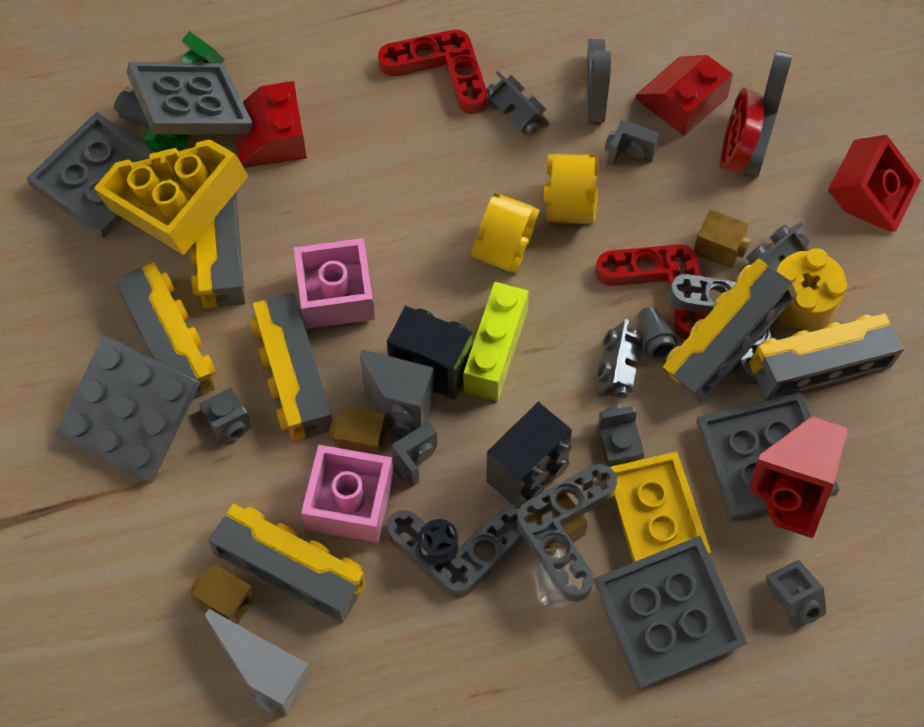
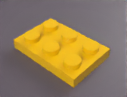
[610,451,711,562]

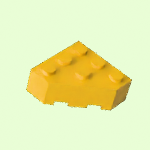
[94,139,249,255]

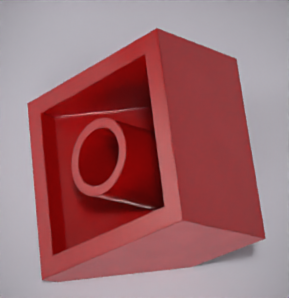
[635,55,733,136]
[235,81,307,168]
[828,134,921,232]

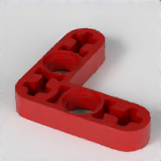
[378,29,487,114]
[595,244,708,340]

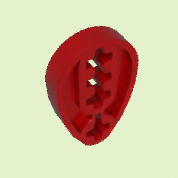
[720,87,764,174]

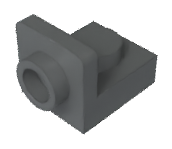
[604,120,660,166]
[199,388,252,444]
[597,405,644,466]
[392,422,437,486]
[766,560,827,629]

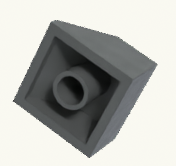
[360,350,435,437]

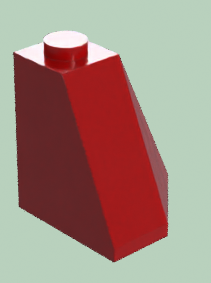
[749,416,848,539]

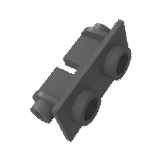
[487,71,550,135]
[739,222,809,272]
[596,320,642,398]

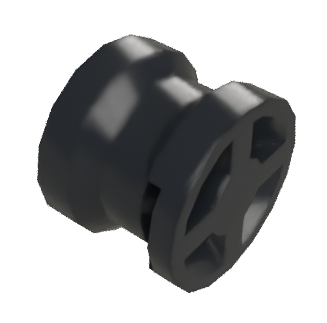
[420,519,458,566]

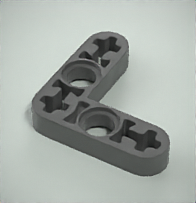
[587,39,611,122]
[742,50,793,177]
[666,274,770,385]
[517,464,617,602]
[387,507,528,597]

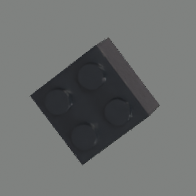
[387,305,472,400]
[486,401,572,509]

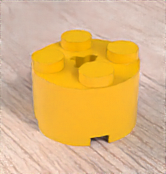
[544,154,599,224]
[471,192,540,273]
[776,248,848,332]

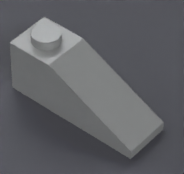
[205,609,312,716]

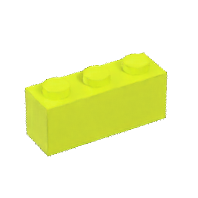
[463,282,529,401]

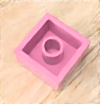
[294,238,375,329]
[301,445,394,543]

